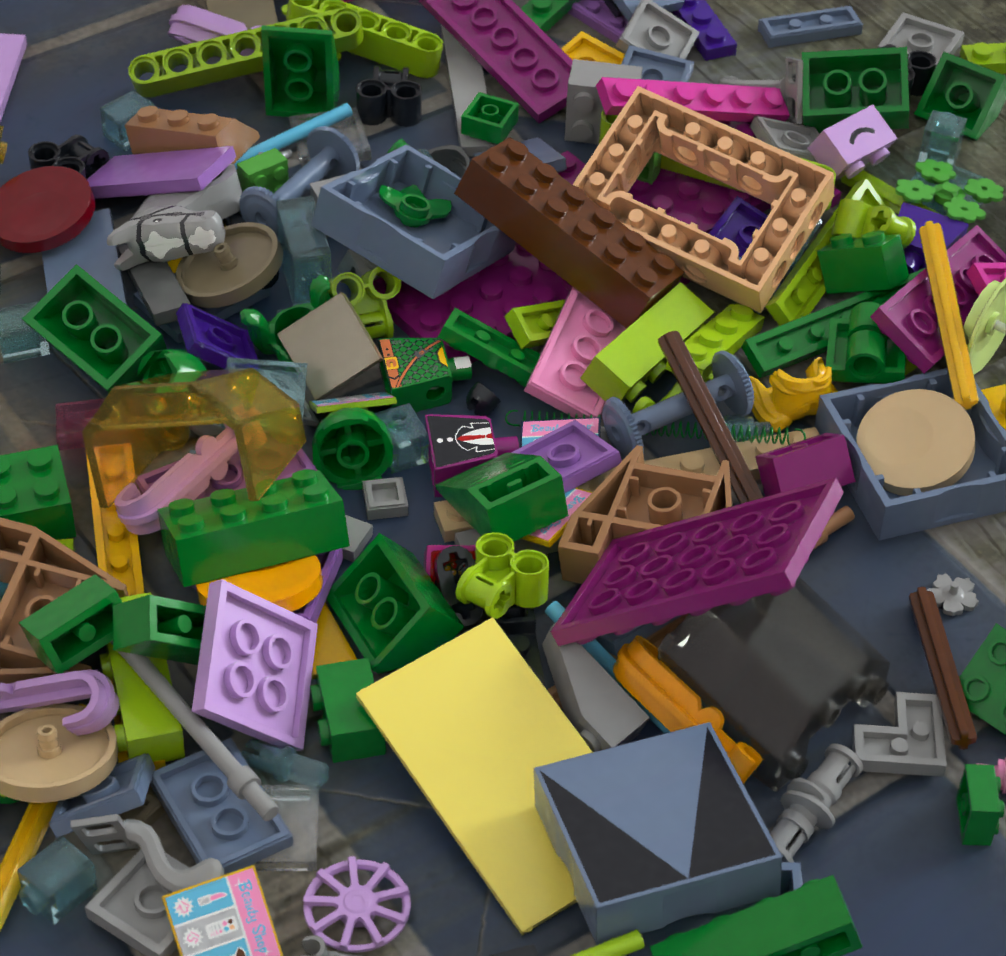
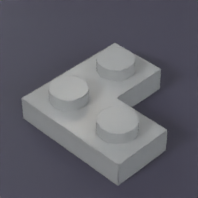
[852,692,947,777]

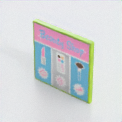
[309,392,397,414]

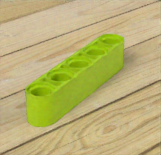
[287,0,443,78]

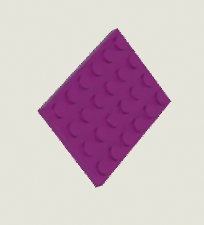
[550,477,844,646]

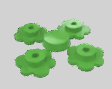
[895,159,1004,224]

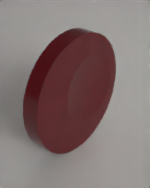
[0,166,95,253]

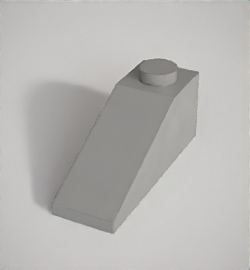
[542,623,650,752]

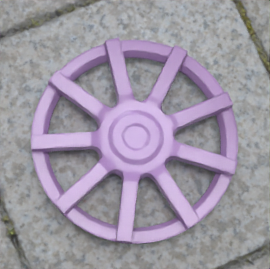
[303,856,411,953]

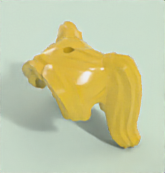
[749,357,838,433]

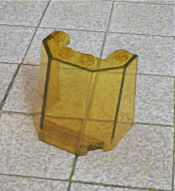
[82,368,306,508]

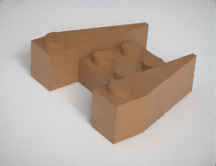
[558,445,732,611]
[0,517,129,684]

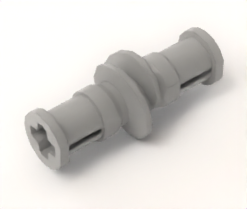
[770,743,863,862]

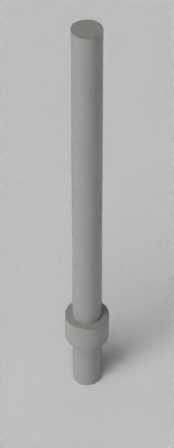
[110,640,279,821]

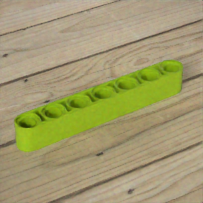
[128,7,364,98]

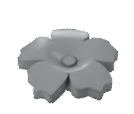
[927,573,979,616]

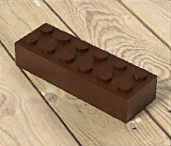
[454,137,685,329]

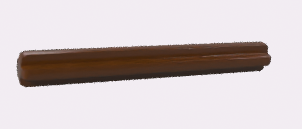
[658,330,764,504]
[909,587,977,750]

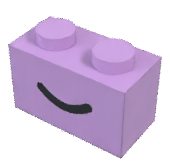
[808,105,898,180]

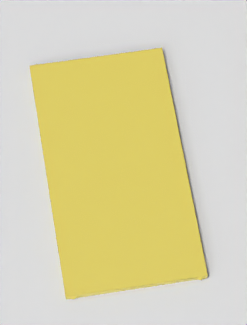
[356,617,592,935]

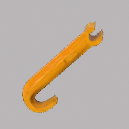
[613,635,763,784]

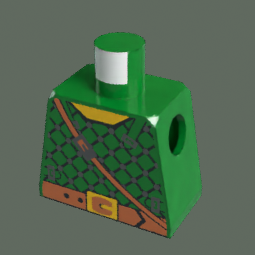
[379,338,472,418]

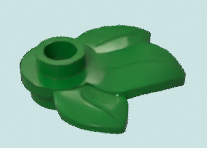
[379,185,452,227]

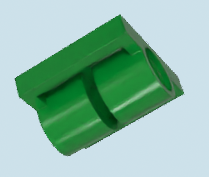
[826,302,906,384]
[959,623,1006,735]

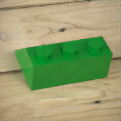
[22,264,167,393]
[326,533,464,674]

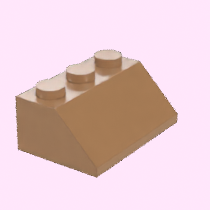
[125,106,260,164]

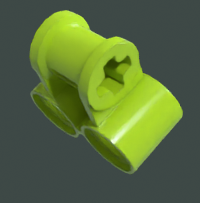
[831,199,916,249]
[328,266,401,339]
[455,532,549,619]

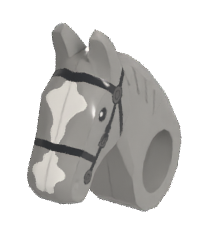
[107,164,243,271]

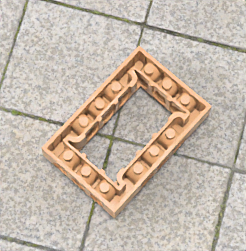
[573,86,834,313]

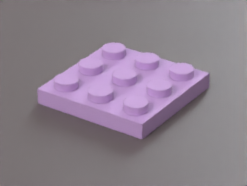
[192,579,318,753]

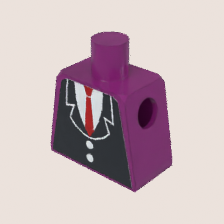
[425,414,519,497]

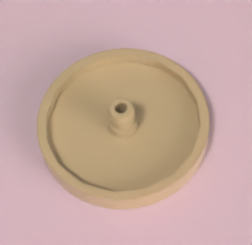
[856,389,976,496]
[0,703,118,803]

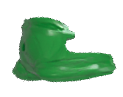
[240,275,331,377]

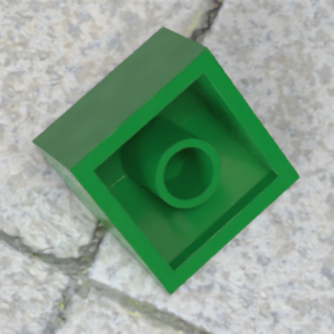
[914,51,1006,141]

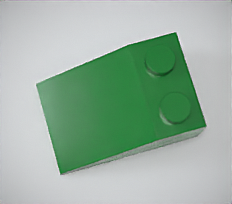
[261,26,340,119]

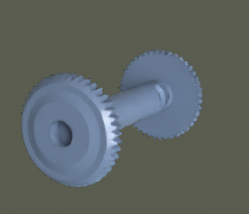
[239,126,360,242]
[602,350,754,459]

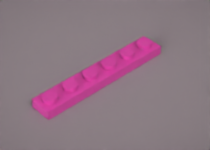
[596,77,790,122]

